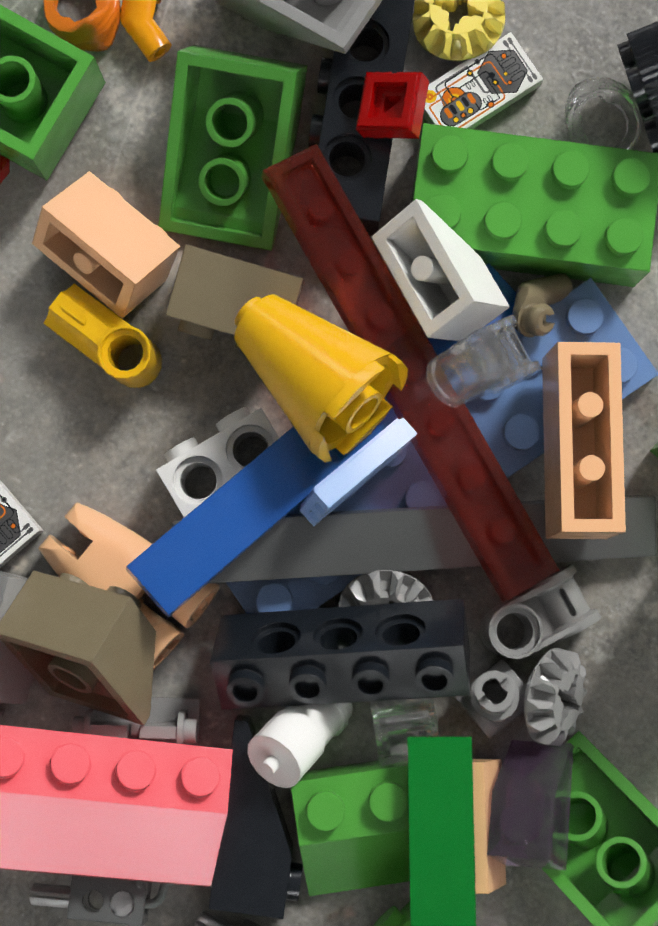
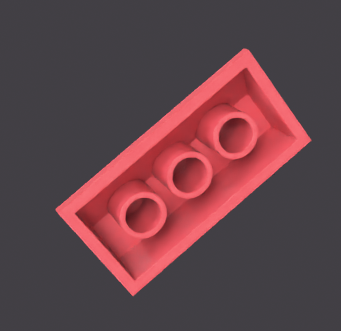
[0,725,233,887]

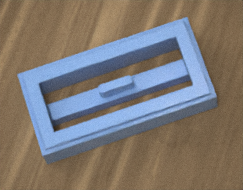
[299,418,417,526]

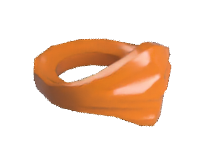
[43,0,121,52]

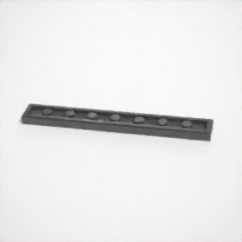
[172,494,657,583]

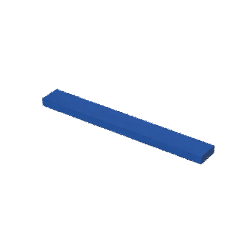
[126,263,516,618]

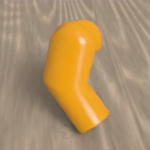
[120,0,172,62]

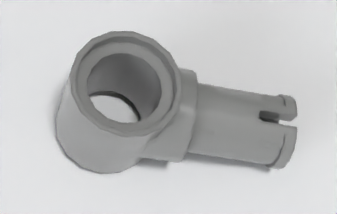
[455,659,526,740]

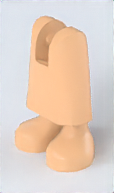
[38,502,220,670]

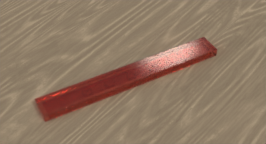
[262,144,559,601]

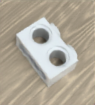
[156,407,279,517]

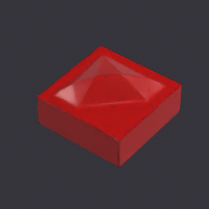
[356,72,429,139]

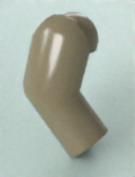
[511,273,573,337]

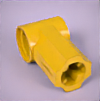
[44,283,162,388]

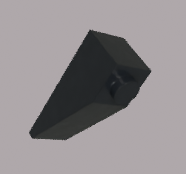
[209,714,303,919]

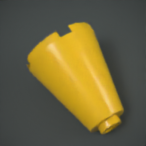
[234,294,408,463]

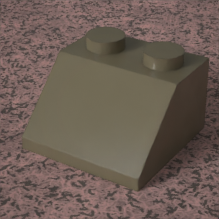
[0,570,156,726]

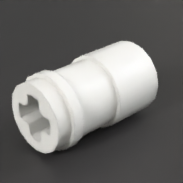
[247,703,353,788]

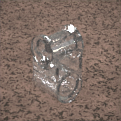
[426,315,542,407]

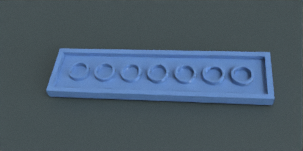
[226,278,658,613]

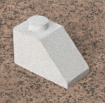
[371,199,510,342]

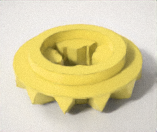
[413,0,505,61]

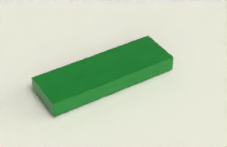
[407,736,476,926]

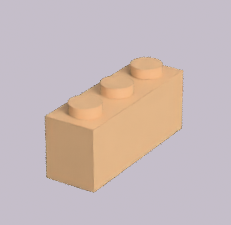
[542,342,626,539]

